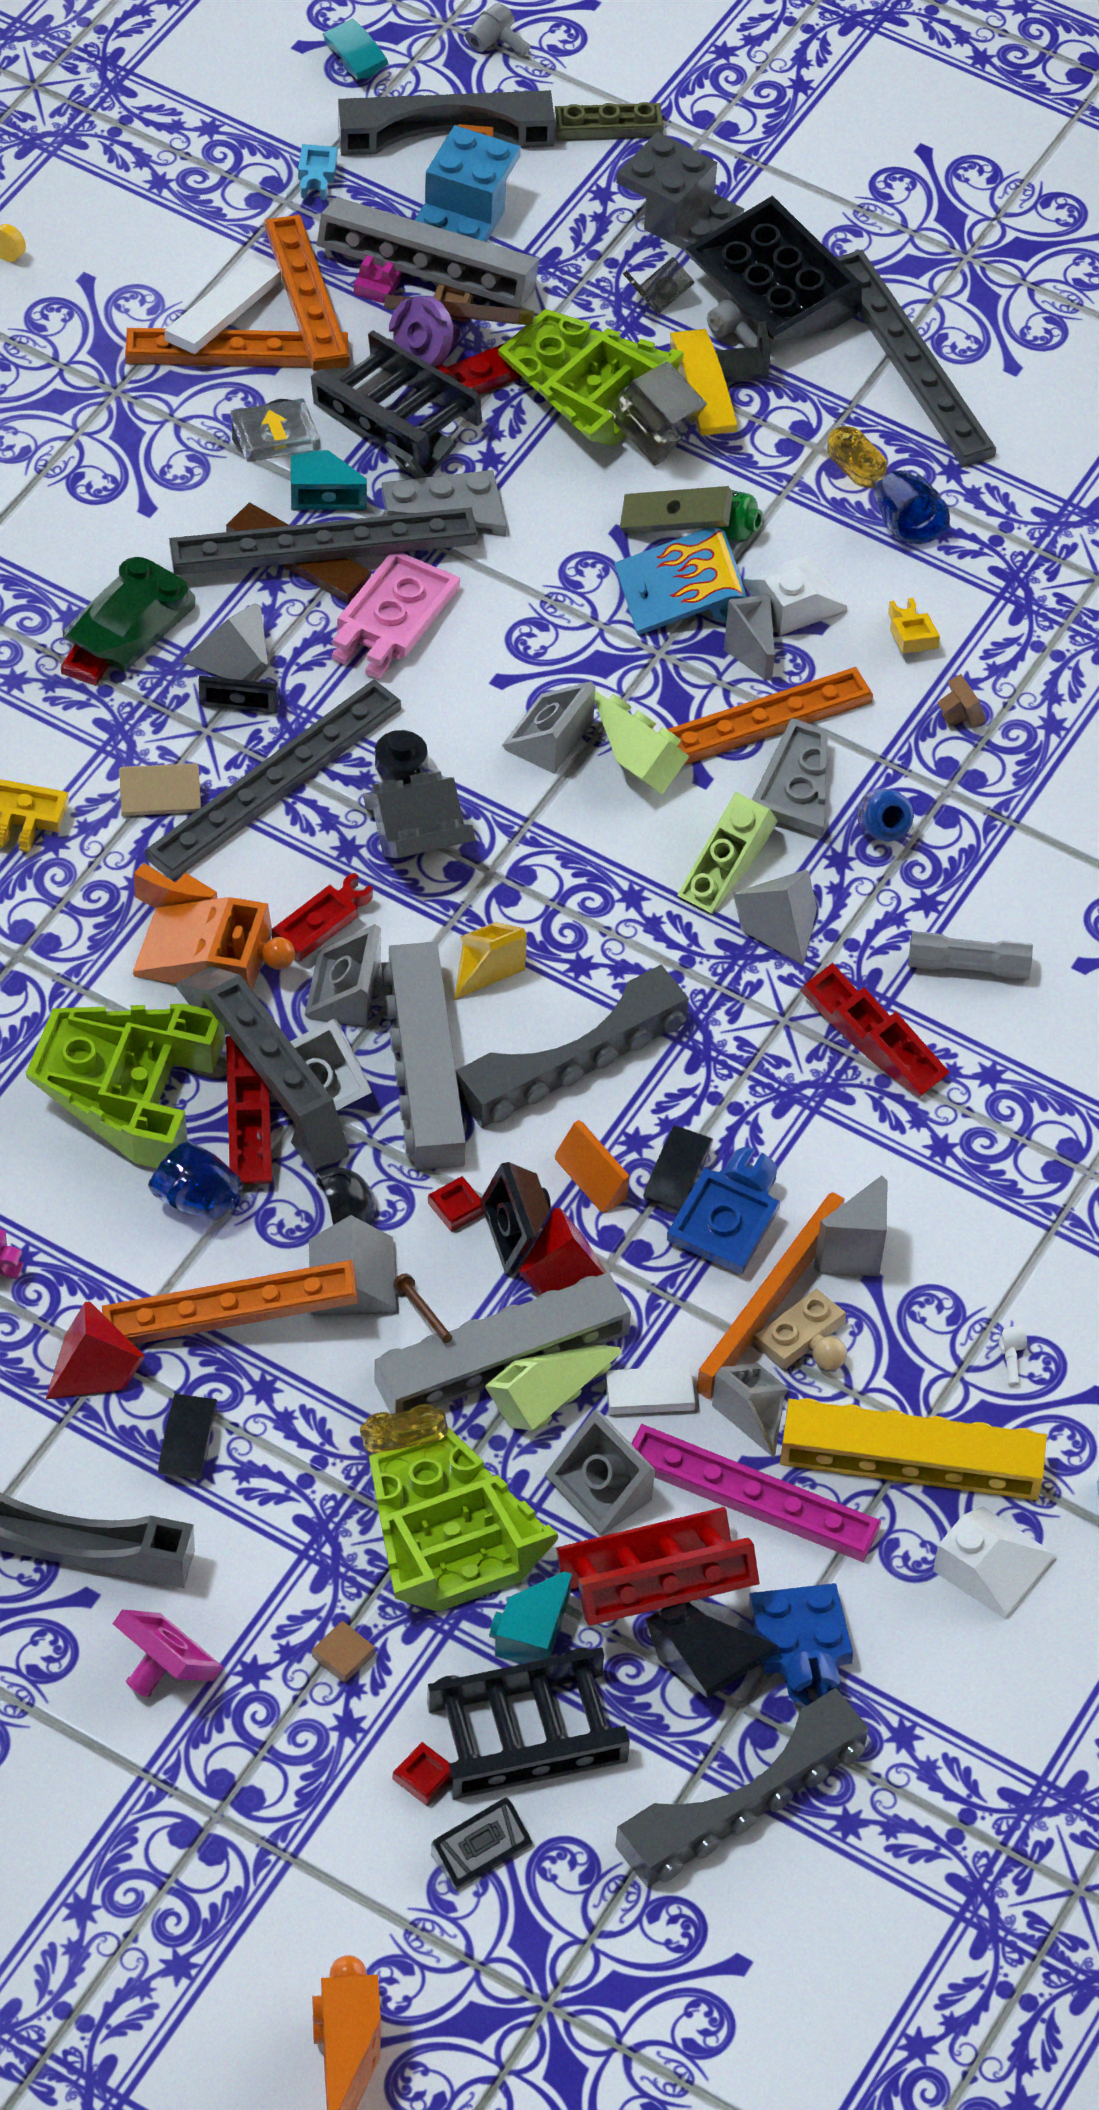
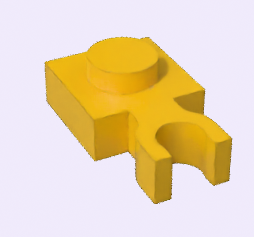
[888,598,940,654]

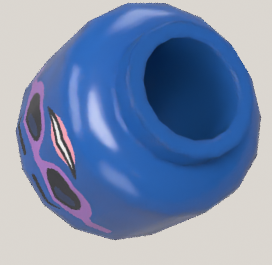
[857,788,914,842]

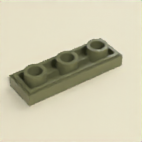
[554,102,664,140]
[620,486,733,534]

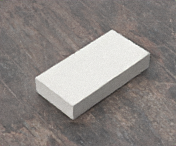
[605,1366,695,1415]

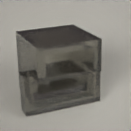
[607,361,708,466]

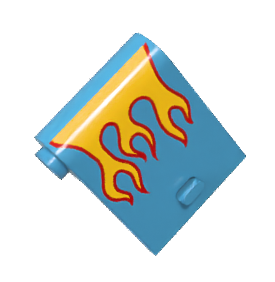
[614,527,747,636]

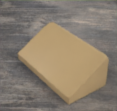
[119,763,201,816]

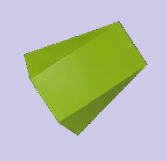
[498,309,684,446]
[369,1427,558,1612]

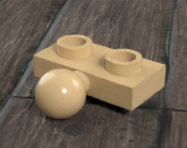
[755,1288,847,1370]

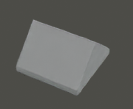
[502,681,596,774]
[304,924,381,1027]
[814,1175,888,1277]
[309,1215,396,1315]
[544,1410,655,1534]

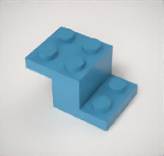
[415,125,521,242]

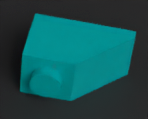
[291,450,367,510]
[489,1572,572,1664]

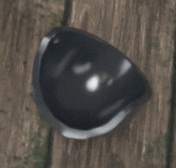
[315,1167,377,1225]

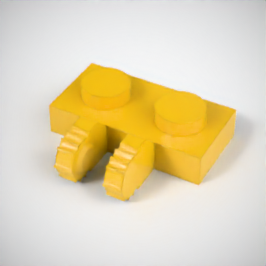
[0,779,69,853]

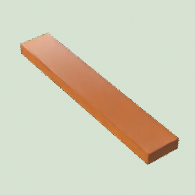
[265,215,349,371]
[125,328,348,368]
[667,667,873,766]
[697,1192,845,1400]
[102,1260,359,1345]

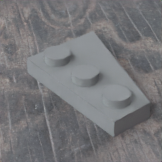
[382,470,506,536]
[752,718,828,837]

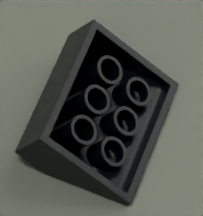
[685,195,862,341]

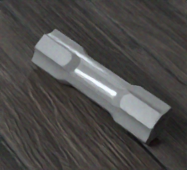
[908,931,1033,979]

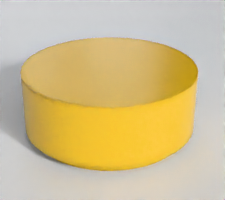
[0,224,26,262]

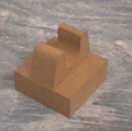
[938,674,986,728]

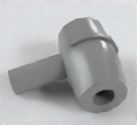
[465,3,531,57]
[707,299,758,348]

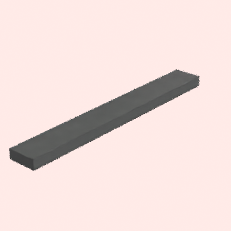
[836,249,996,468]
[169,507,478,575]
[145,679,401,881]

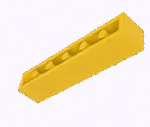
[780,1398,1047,1501]

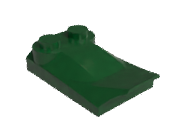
[63,557,195,672]

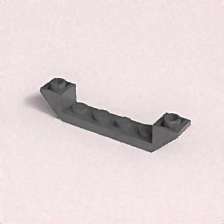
[176,966,349,1174]

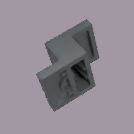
[616,131,745,251]
[363,771,476,858]

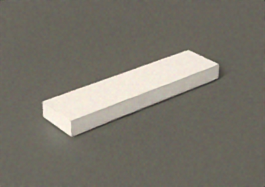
[165,258,281,354]

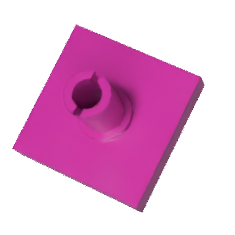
[112,1609,224,1697]

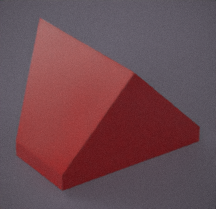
[519,1208,607,1296]
[45,1301,145,1400]

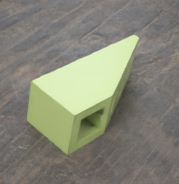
[595,690,690,794]
[677,792,778,914]
[485,1345,622,1431]

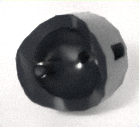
[375,730,428,784]

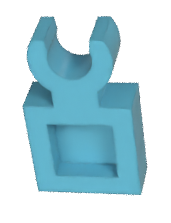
[298,144,338,200]

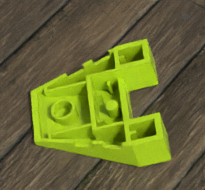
[26,1004,225,1172]

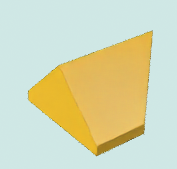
[454,922,527,1000]

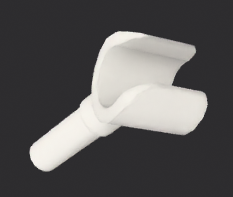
[998,1325,1027,1386]

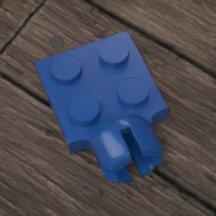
[667,1147,780,1275]
[749,1583,853,1707]

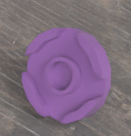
[389,296,461,367]

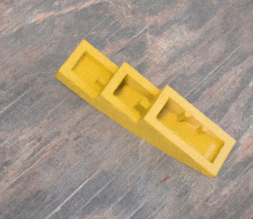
[670,329,737,436]

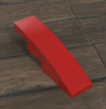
[800,963,950,1098]
[226,1036,272,1185]

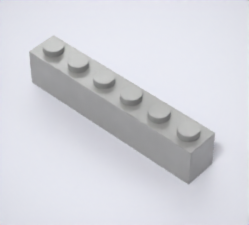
[317,197,540,308]
[381,942,466,1170]
[374,1272,631,1422]

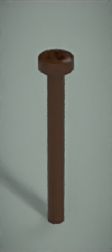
[393,1273,452,1343]

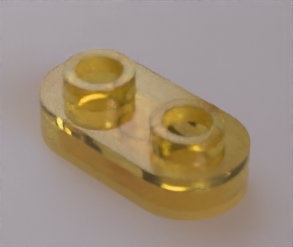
[827,426,887,488]
[360,1404,448,1452]

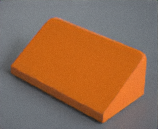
[555,1120,629,1213]

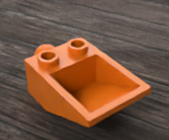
[133,897,295,991]
[312,1955,381,2110]

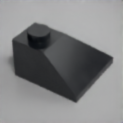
[480,1162,551,1275]
[646,1600,779,1698]

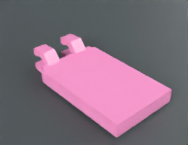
[331,552,460,680]

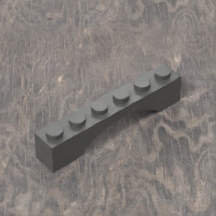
[338,90,555,155]
[456,964,689,1128]
[0,1492,195,1588]
[615,1688,869,1888]

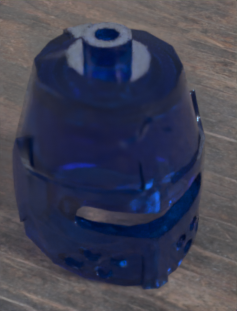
[874,470,951,545]
[148,1141,243,1221]

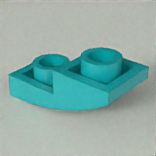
[322,18,389,80]

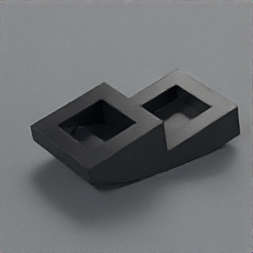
[643,1125,713,1211]
[158,1394,217,1479]

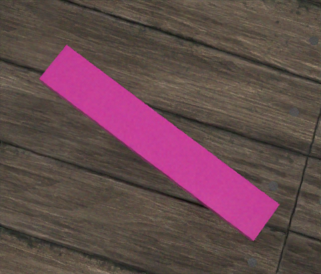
[631,1423,881,1563]

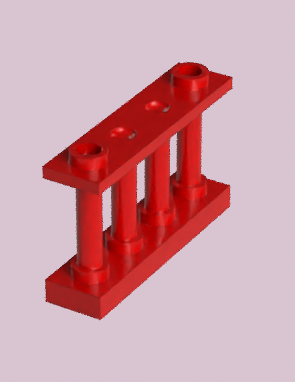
[556,1507,760,1626]

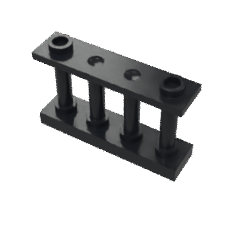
[310,330,482,468]
[427,1647,630,1800]

